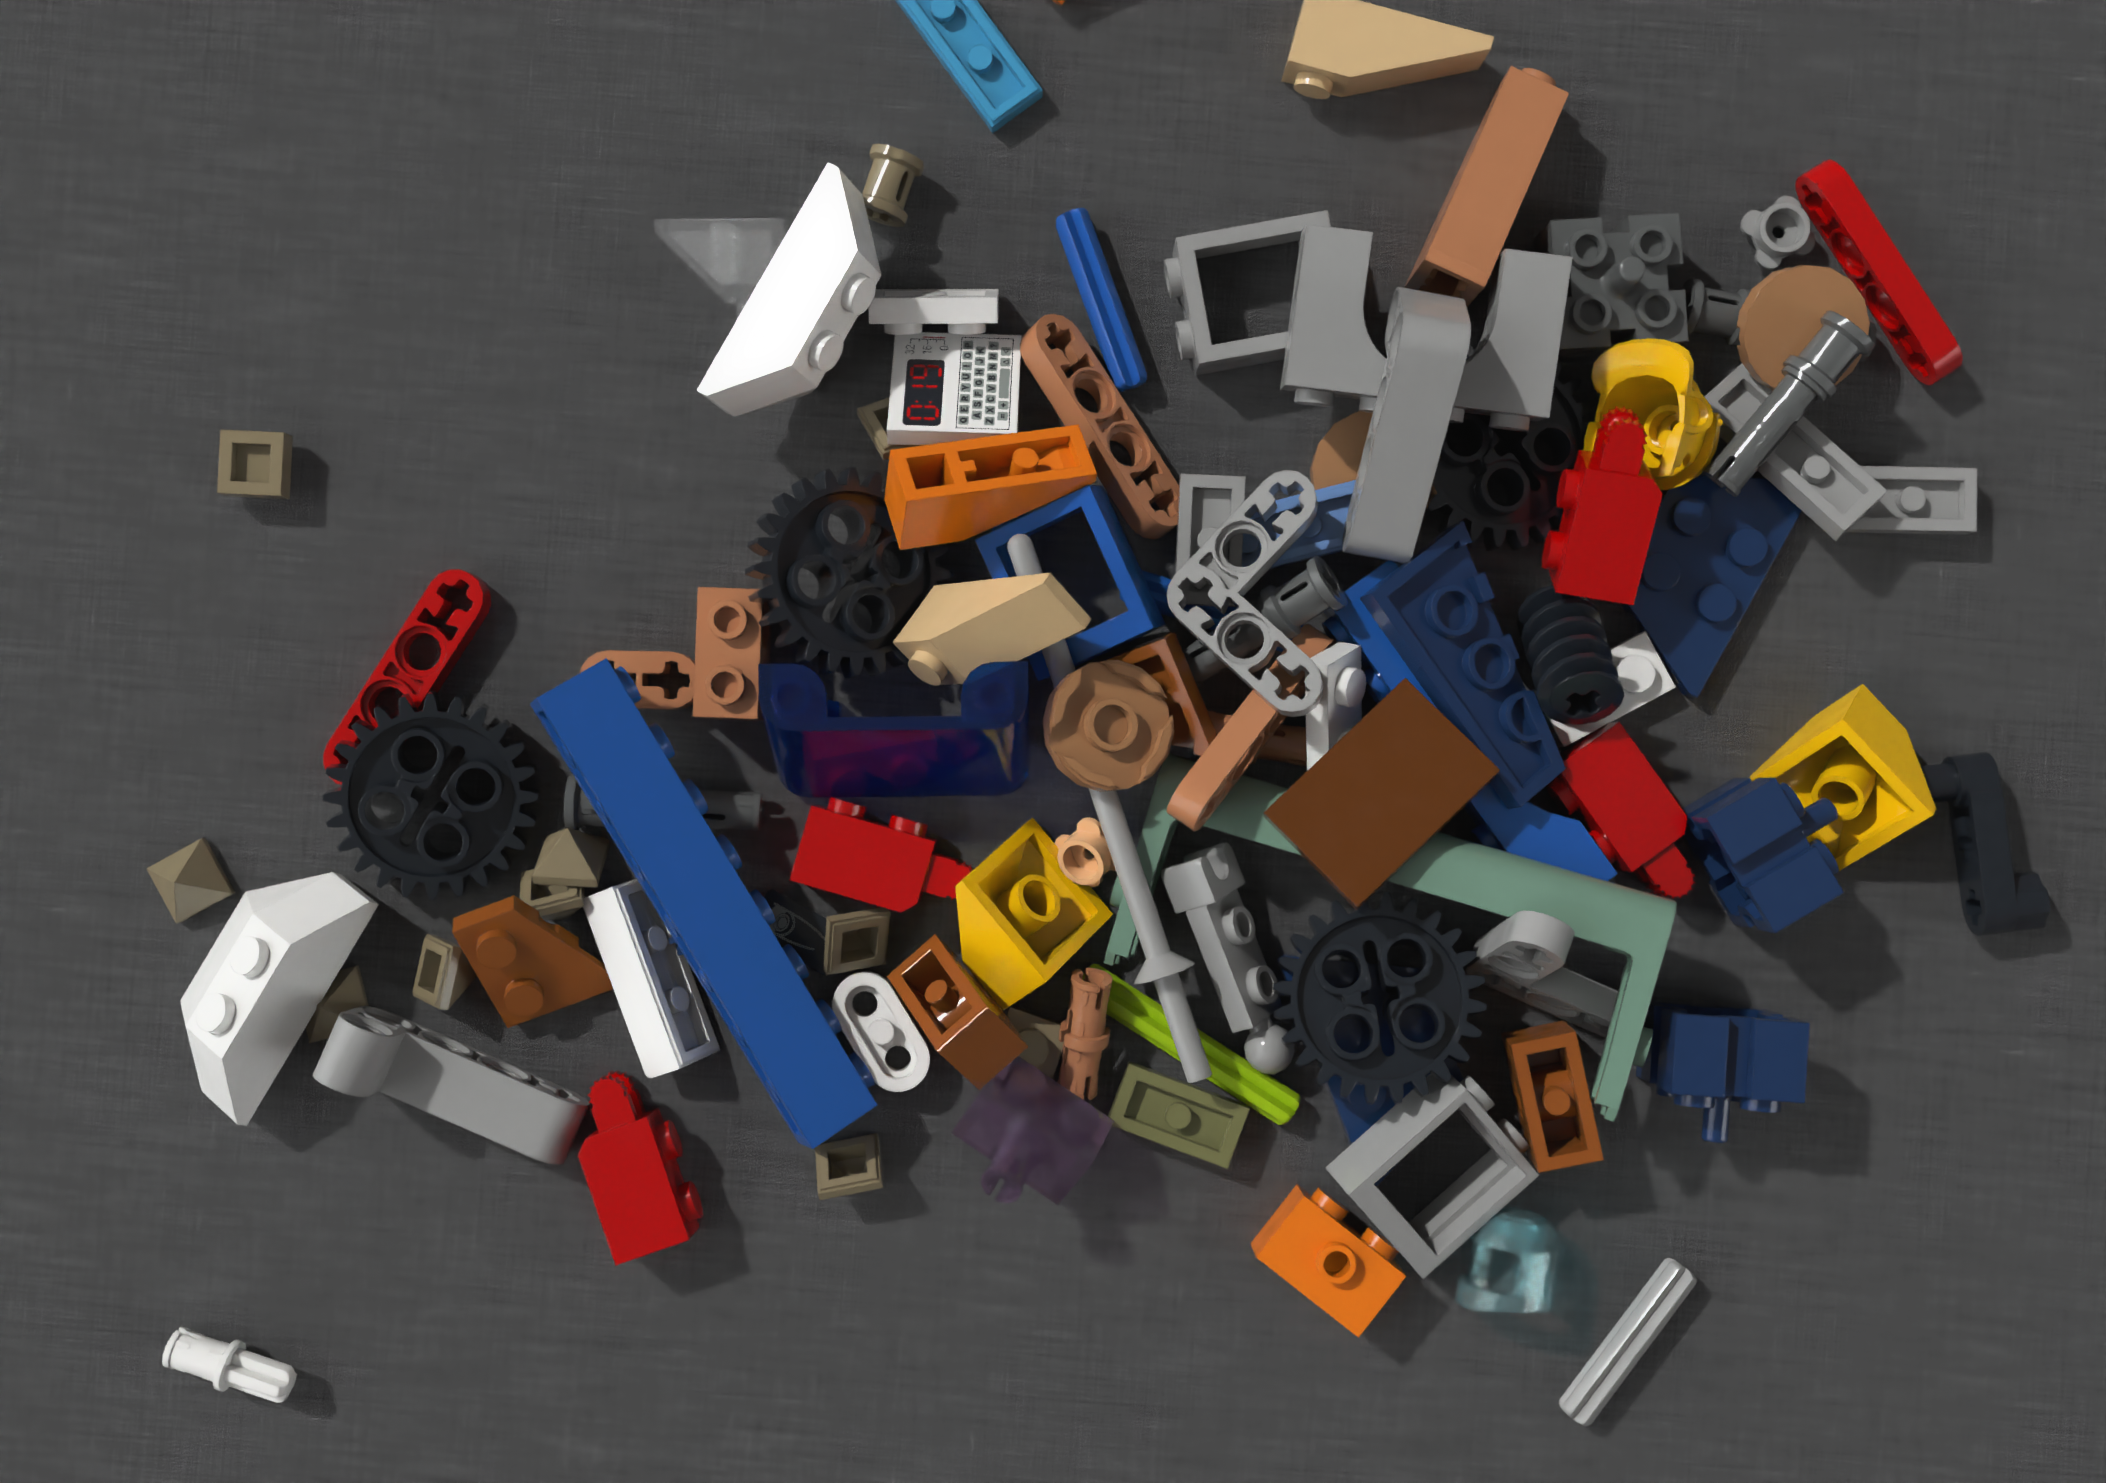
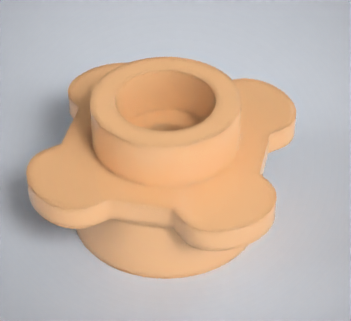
[1055,817,1116,887]

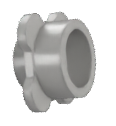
[1740,196,1815,270]

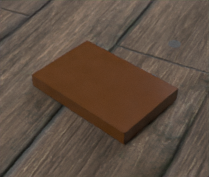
[1263,678,1500,910]

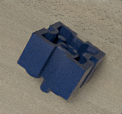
[1682,778,1844,933]
[1636,1001,1810,1143]

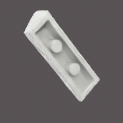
[583,879,720,1078]

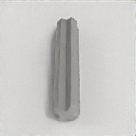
[1559,1258,1697,1427]

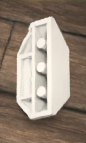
[697,163,881,417]
[180,872,379,1126]

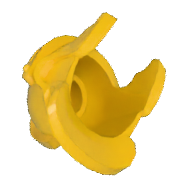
[1584,338,1723,490]

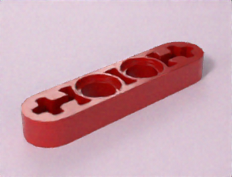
[1795,159,1963,385]
[323,569,491,785]

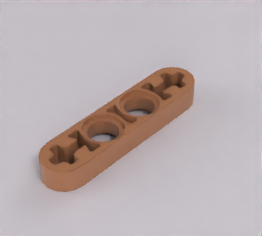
[1020,313,1179,540]
[1167,624,1336,832]

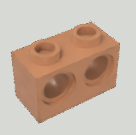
[693,587,772,721]

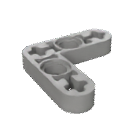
[1166,470,1324,717]
[1465,910,1649,1038]

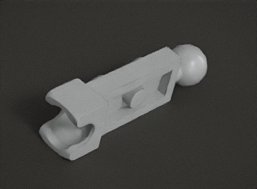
[1161,843,1295,1074]

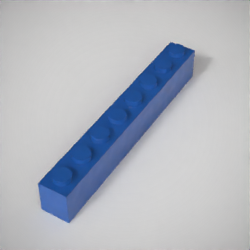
[530,658,877,1149]

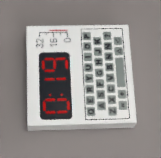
[887,332,1022,445]

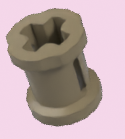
[862,144,924,227]

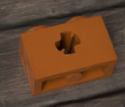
[887,934,1028,1090]
[1501,1020,1604,1173]

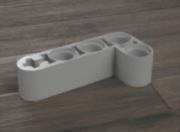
[1342,287,1471,563]
[312,1006,590,1165]

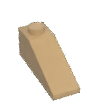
[1281,0,1494,99]
[893,573,1091,686]

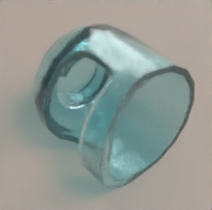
[1455,1206,1560,1313]

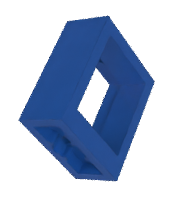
[975,485,1166,681]

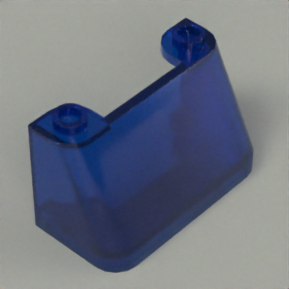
[758,661,1031,798]

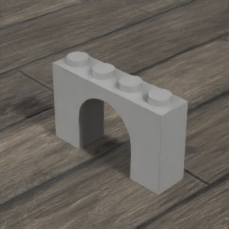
[1280,224,1573,431]

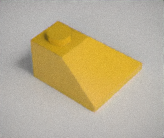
[1749,684,1936,871]
[955,817,1113,1010]

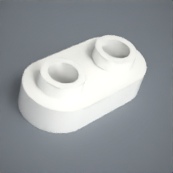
[832,971,930,1092]

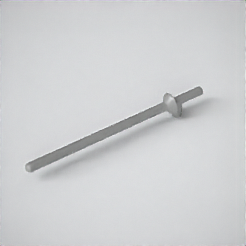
[1007,534,1212,1083]

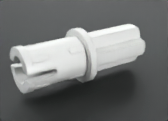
[162,1326,297,1403]

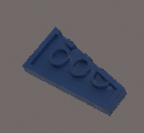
[1360,521,1566,809]

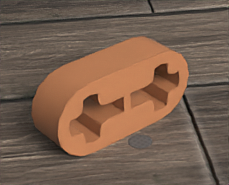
[580,650,695,710]

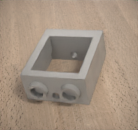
[1164,210,1331,376]
[1325,1074,1539,1279]

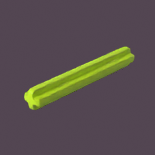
[1082,964,1301,1125]

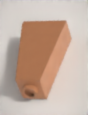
[1404,66,1569,307]

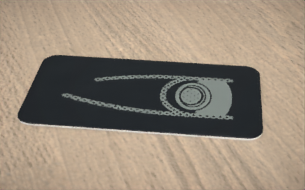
[764,889,826,975]

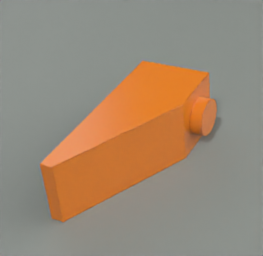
[884,424,1097,550]

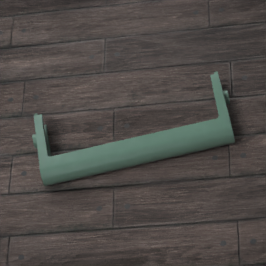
[1104,753,1676,1122]

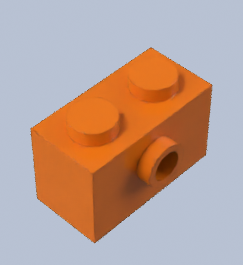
[1250,1184,1406,1338]

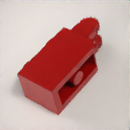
[1542,406,1663,605]
[1545,722,1695,899]
[789,796,973,913]
[578,1070,703,1266]

